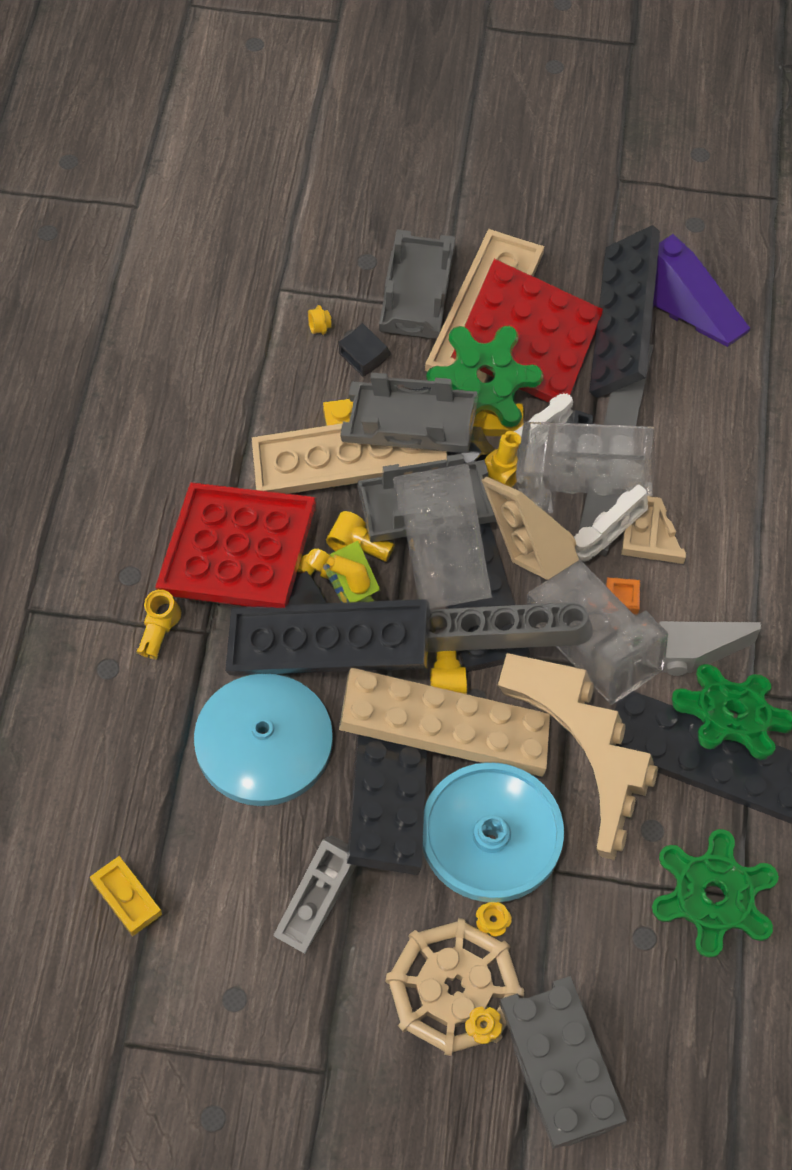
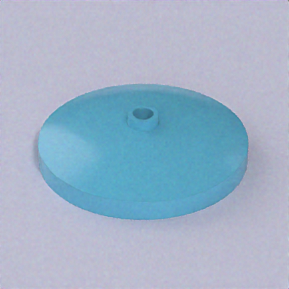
[194,674,333,806]
[422,763,564,902]

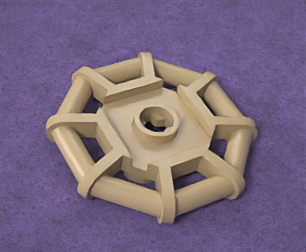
[385,918,524,1056]

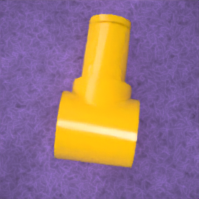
[485,431,523,487]
[326,511,394,562]
[136,589,181,660]
[430,651,467,694]

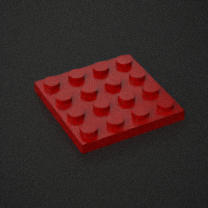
[451,258,603,403]
[155,482,316,608]

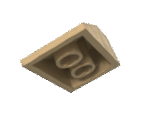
[482,477,579,580]

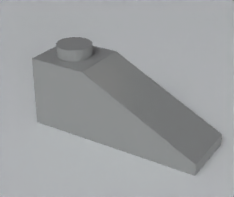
[655,621,761,676]
[273,835,356,954]

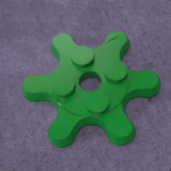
[426,326,544,428]
[672,664,792,760]
[652,829,779,958]

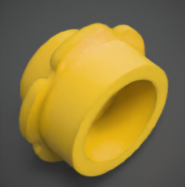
[308,305,331,335]
[476,902,511,937]
[465,1006,503,1044]

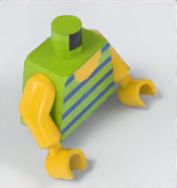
[297,541,380,603]

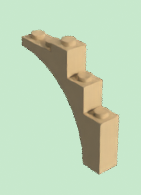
[498,653,658,860]

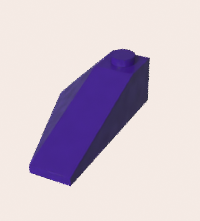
[653,234,750,347]

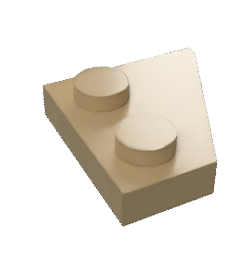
[621,496,686,564]

